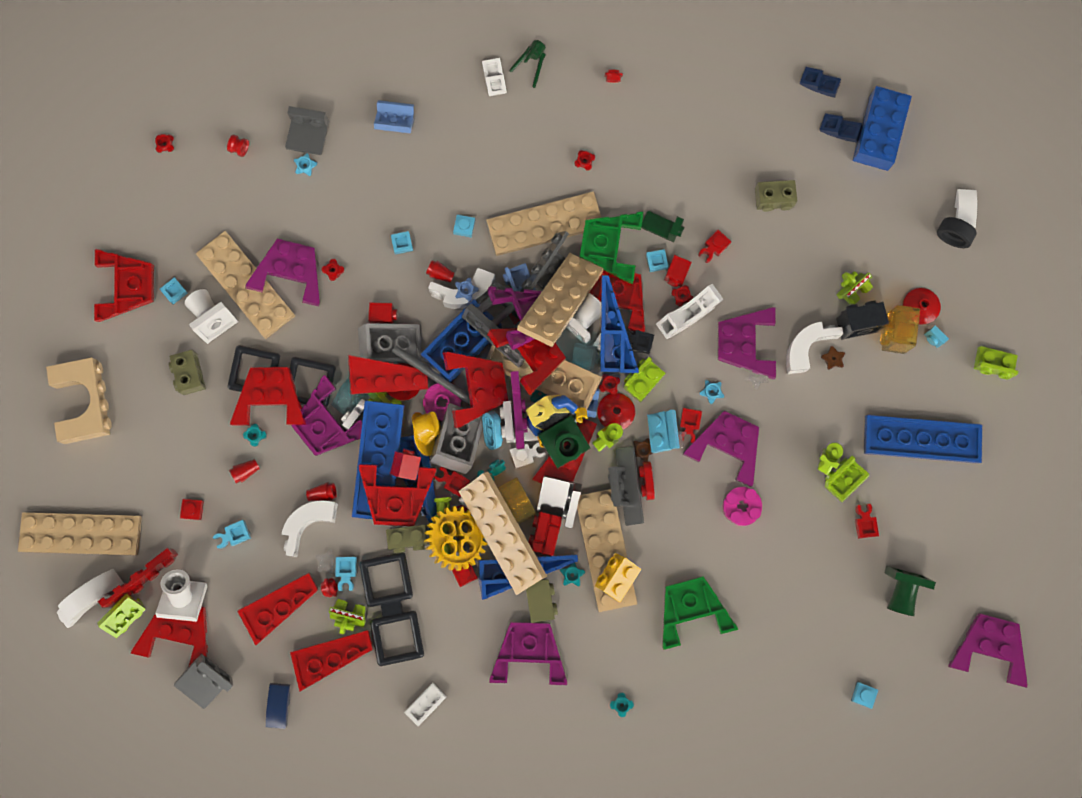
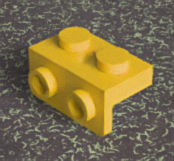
[595,553,641,602]

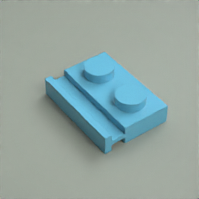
[647,410,680,453]

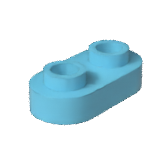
[482,411,503,450]

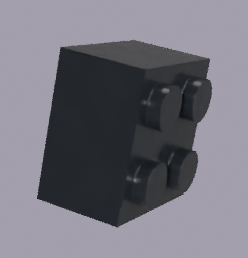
[836,300,889,340]

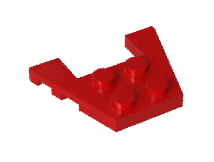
[94,249,154,322]
[584,270,645,332]
[487,328,566,395]
[443,352,508,428]
[230,367,306,426]
[359,464,436,526]
[131,606,208,667]

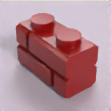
[528,512,562,556]

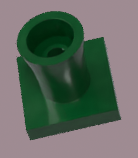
[537,415,591,468]
[884,566,936,616]

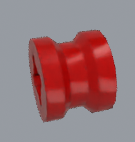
[227,134,249,157]

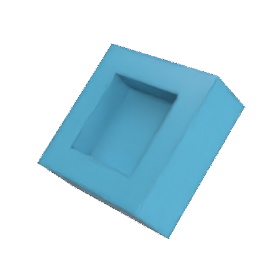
[453,215,475,238]
[391,231,413,255]
[646,249,669,272]
[160,277,188,305]
[924,325,949,348]
[851,682,878,709]

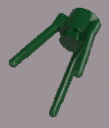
[509,40,546,88]

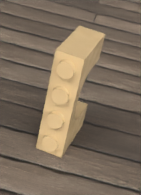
[46,357,112,444]

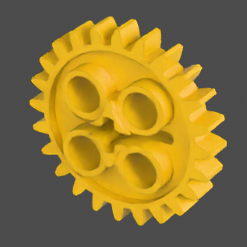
[424,506,488,571]

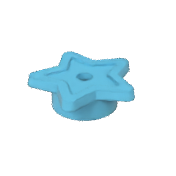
[294,153,317,176]
[700,380,724,404]

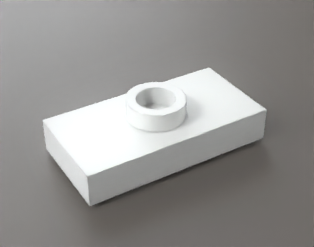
[404,683,447,726]

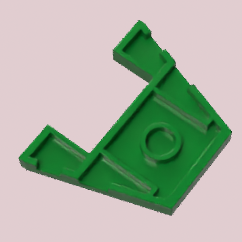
[580,212,644,284]
[662,576,738,650]

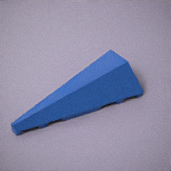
[600,275,639,373]
[399,434,437,530]
[478,555,578,600]

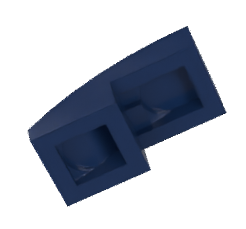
[800,67,841,98]
[820,113,862,143]
[265,683,290,729]

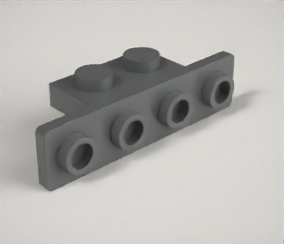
[520,231,569,292]
[608,446,644,526]

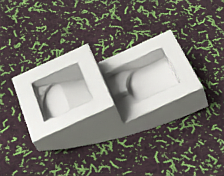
[482,58,507,96]
[954,189,977,228]

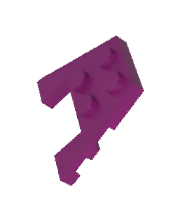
[245,238,320,307]
[487,286,542,350]
[718,307,776,379]
[511,371,528,449]
[291,375,362,456]
[683,411,759,487]
[948,614,1028,688]
[489,622,567,685]

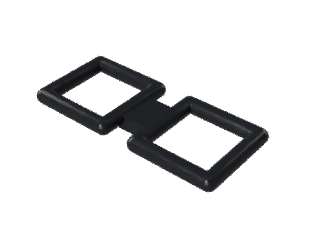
[227,345,336,408]
[359,552,424,667]

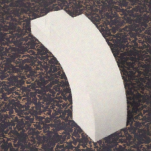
[428,268,496,309]
[656,284,723,339]
[786,322,843,374]
[281,501,338,557]
[56,569,124,628]

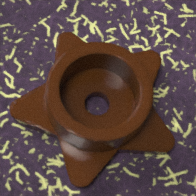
[821,346,845,370]
[633,438,654,462]

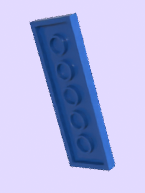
[352,400,405,520]
[864,415,982,464]

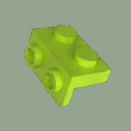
[825,455,870,503]

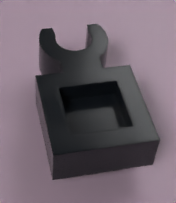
[626,330,655,354]

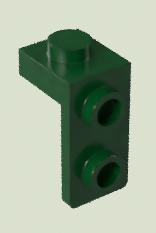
[641,211,685,243]

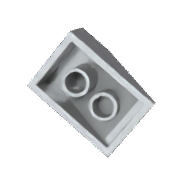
[358,324,422,364]
[429,403,483,475]

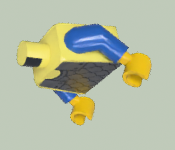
[526,395,588,448]

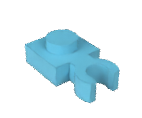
[213,520,251,549]
[335,557,357,591]

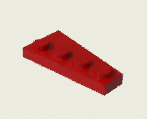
[348,355,428,394]
[532,418,597,484]
[97,548,178,608]
[237,572,319,646]
[290,630,373,692]

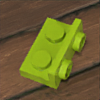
[974,346,1018,380]
[623,357,666,403]
[97,593,145,639]

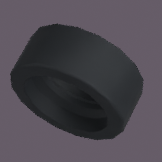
[937,217,977,249]

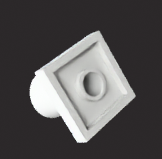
[185,289,238,344]
[566,293,601,347]
[155,569,207,622]

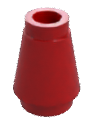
[426,260,455,283]
[229,459,260,484]
[306,482,337,501]

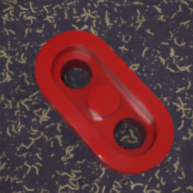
[639,461,655,500]

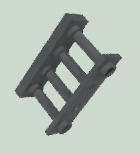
[462,281,525,368]

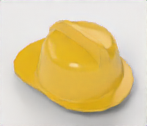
[412,412,441,456]

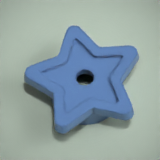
[455,278,479,302]

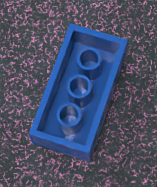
[853,86,912,171]
[421,299,502,383]

